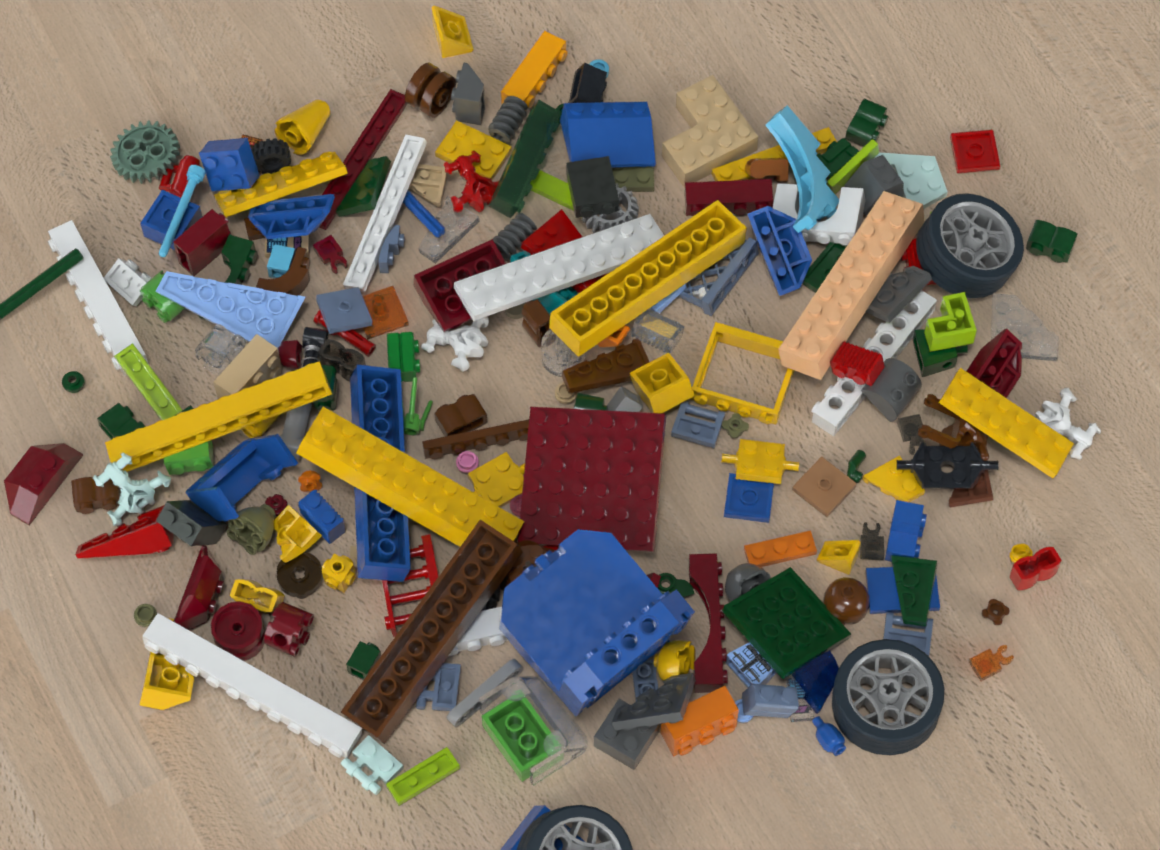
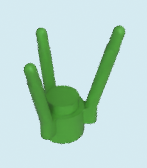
[402,377,433,435]

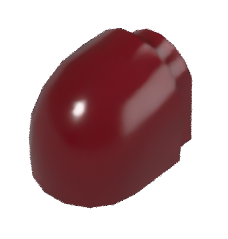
[278,340,303,370]

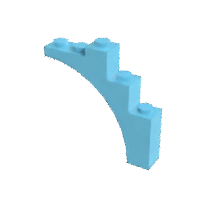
[765,105,839,233]

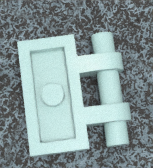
[341,735,404,795]

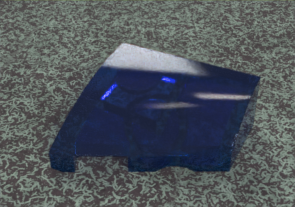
[792,650,839,714]

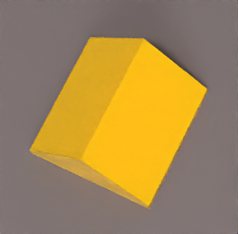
[432,5,474,58]

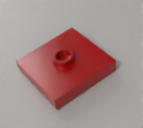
[950,130,1000,173]

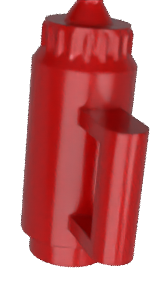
[159,155,201,198]

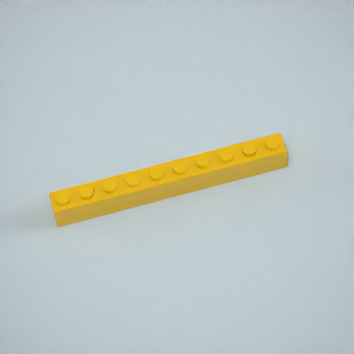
[105,361,332,472]

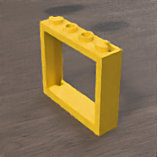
[690,322,795,425]

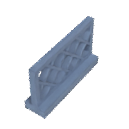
[678,237,759,316]

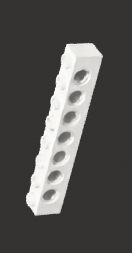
[811,290,937,436]

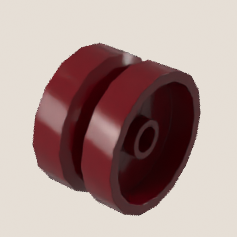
[211,601,265,661]

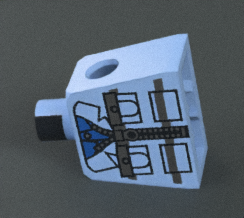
[726,642,777,688]

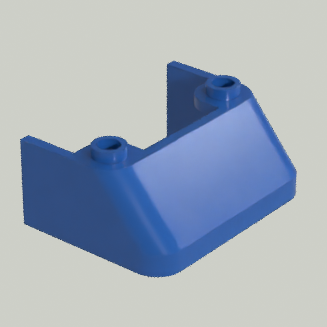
[185,434,298,522]

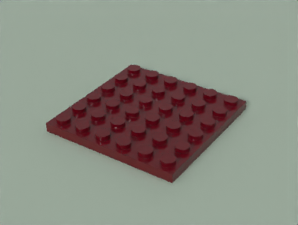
[518,406,666,552]

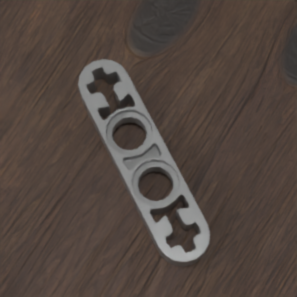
[447,659,523,727]

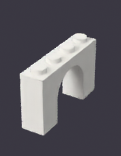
[773,183,866,245]

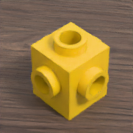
[321,553,357,593]

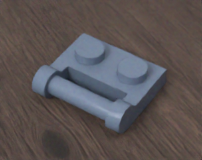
[671,401,726,448]
[883,612,933,656]

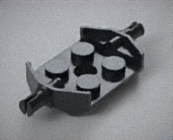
[897,442,999,489]

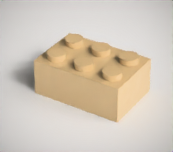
[213,334,282,399]

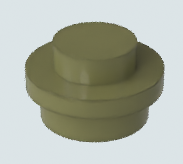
[134,604,157,627]

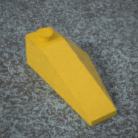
[139,618,194,710]

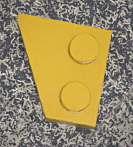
[862,455,925,502]

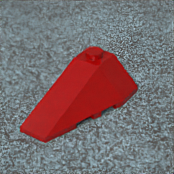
[75,505,174,559]

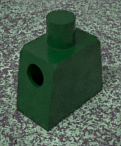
[912,329,968,377]

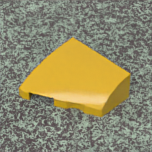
[274,504,322,563]

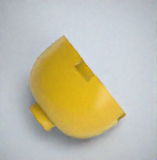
[654,640,696,681]

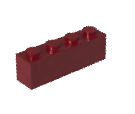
[684,179,773,216]

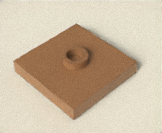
[792,456,857,517]

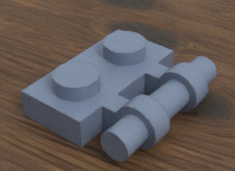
[416,663,461,711]

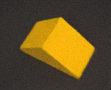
[817,540,861,575]

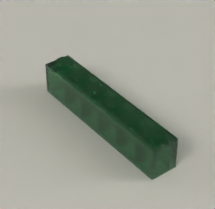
[488,100,561,218]

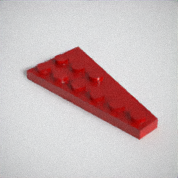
[520,209,608,293]

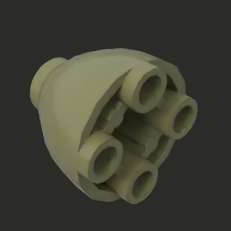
[226,504,276,555]

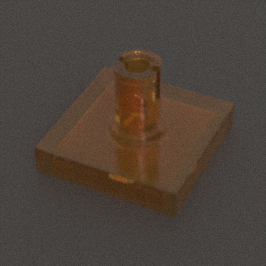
[362,286,409,340]

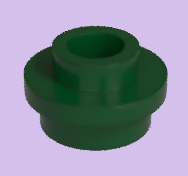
[62,371,85,393]

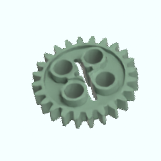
[110,120,180,184]

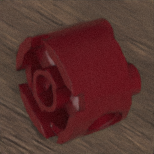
[264,602,314,657]

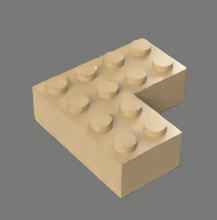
[662,75,758,188]

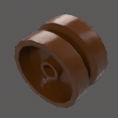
[405,62,456,118]

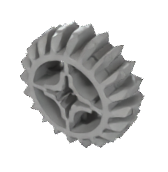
[582,183,639,233]

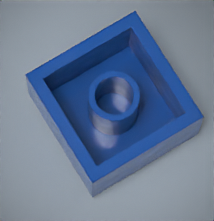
[199,138,259,191]

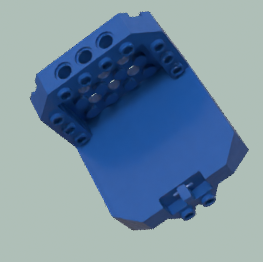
[499,529,695,717]

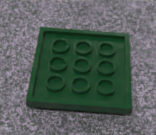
[722,567,851,679]

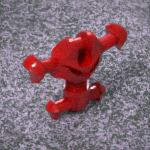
[444,150,513,213]

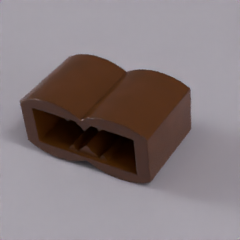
[521,299,555,348]
[435,394,487,436]
[71,475,121,514]

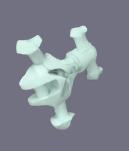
[93,453,171,526]

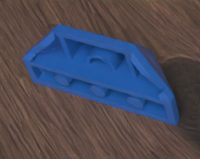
[248,194,335,239]
[747,206,812,296]

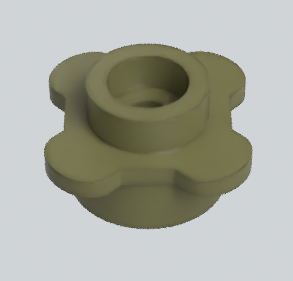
[722,413,749,438]

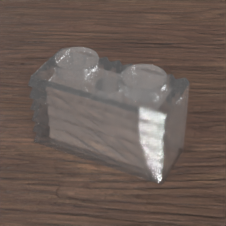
[631,309,685,353]

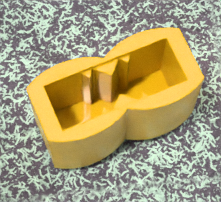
[230,579,285,612]

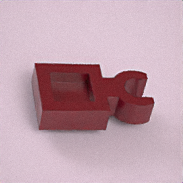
[313,235,348,274]

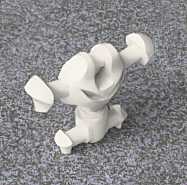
[421,316,489,372]
[1035,388,1101,460]

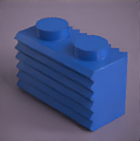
[298,490,346,544]

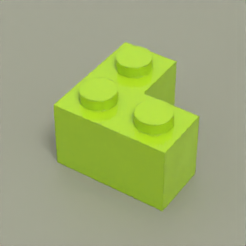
[924,292,977,352]

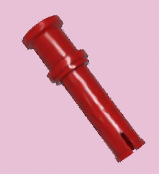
[313,310,376,357]

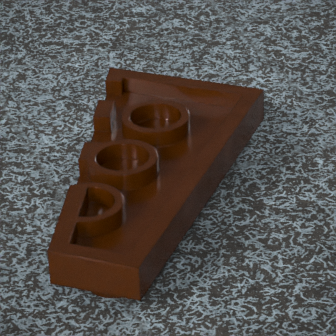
[561,337,649,394]

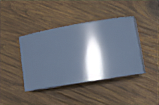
[378,225,405,273]
[632,659,658,702]

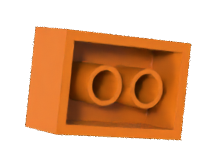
[660,686,739,757]

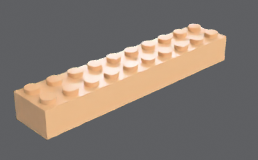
[779,191,925,380]

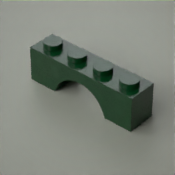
[199,234,258,320]

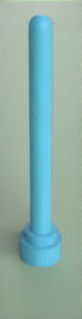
[159,165,206,257]

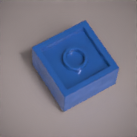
[140,190,203,250]

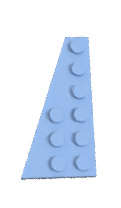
[155,271,305,348]

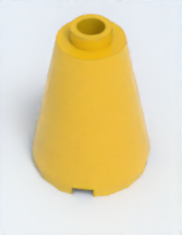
[274,99,330,155]

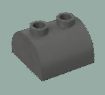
[861,358,922,422]

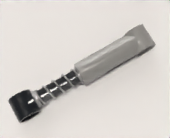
[280,327,329,460]

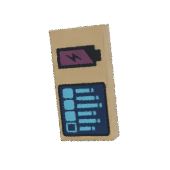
[265,235,310,258]

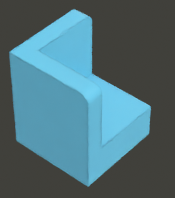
[267,245,296,278]

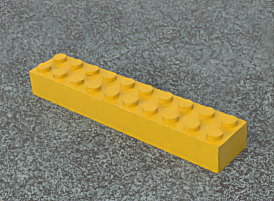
[549,200,747,357]
[296,407,524,547]

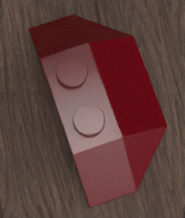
[966,329,1022,398]
[4,443,83,526]
[173,545,224,630]

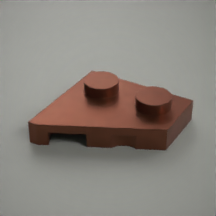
[949,470,993,507]

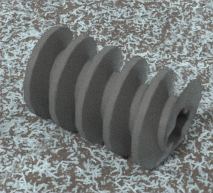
[488,96,528,144]
[493,213,537,261]

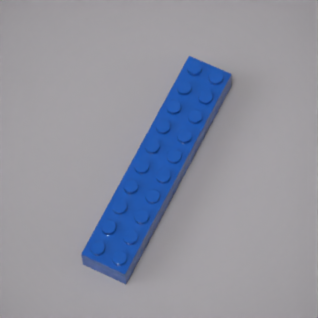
[350,365,411,582]

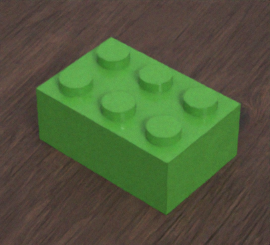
[481,691,562,782]

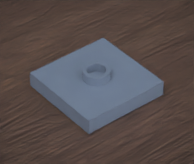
[316,287,372,334]

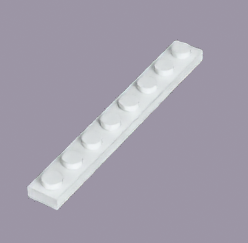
[343,134,427,293]

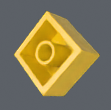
[630,352,694,413]

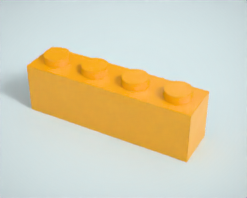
[501,31,568,111]

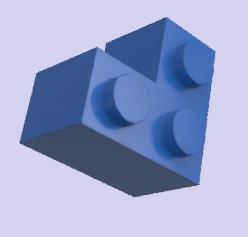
[885,500,927,562]

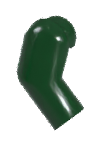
[847,450,866,483]

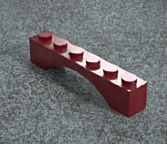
[688,553,728,693]

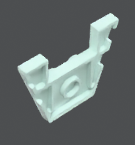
[874,152,947,209]

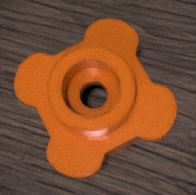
[298,470,322,492]

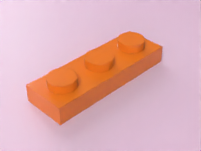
[744,530,817,567]

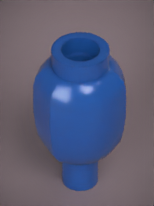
[812,716,846,756]

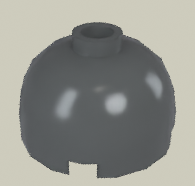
[725,563,771,601]

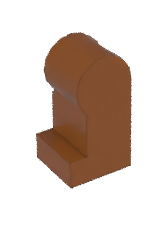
[745,158,788,181]

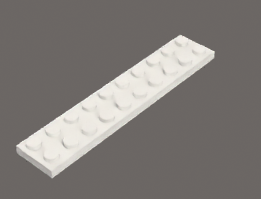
[454,214,664,321]

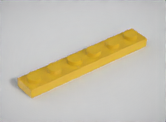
[711,127,837,181]

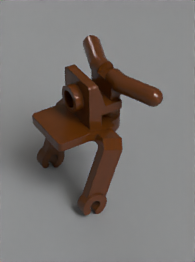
[918,394,989,461]

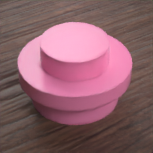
[456,451,479,473]

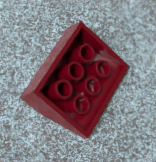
[413,239,506,332]

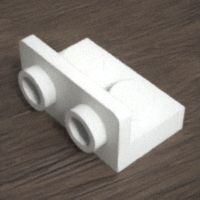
[104,258,152,307]

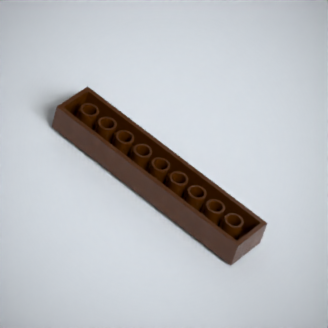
[341,519,523,744]

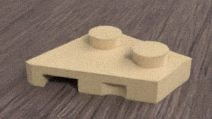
[408,164,448,207]

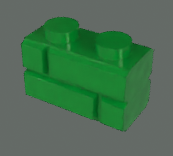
[387,332,420,382]

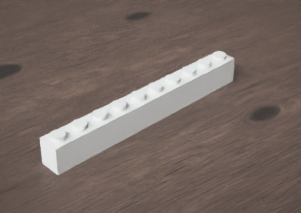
[142,613,362,758]

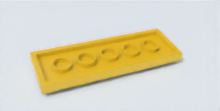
[214,151,348,217]
[938,368,1074,478]

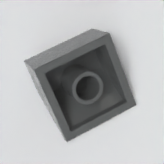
[845,155,904,215]

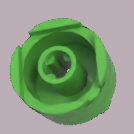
[140,270,185,323]

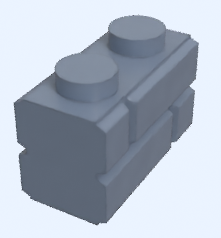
[742,684,799,718]

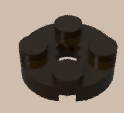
[277,552,323,599]

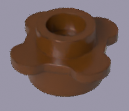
[982,599,1010,625]

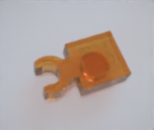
[969,645,1014,681]

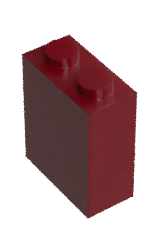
[173,209,231,277]

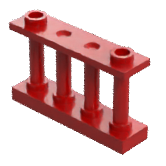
[382,534,439,637]

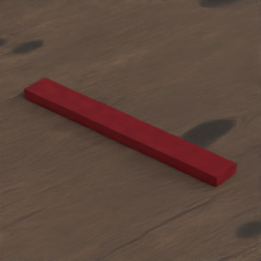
[319,89,407,230]

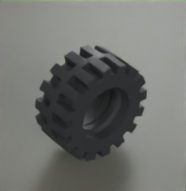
[251,138,291,174]

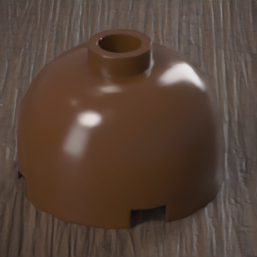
[823,577,870,625]

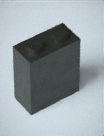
[566,156,619,218]
[156,500,228,546]

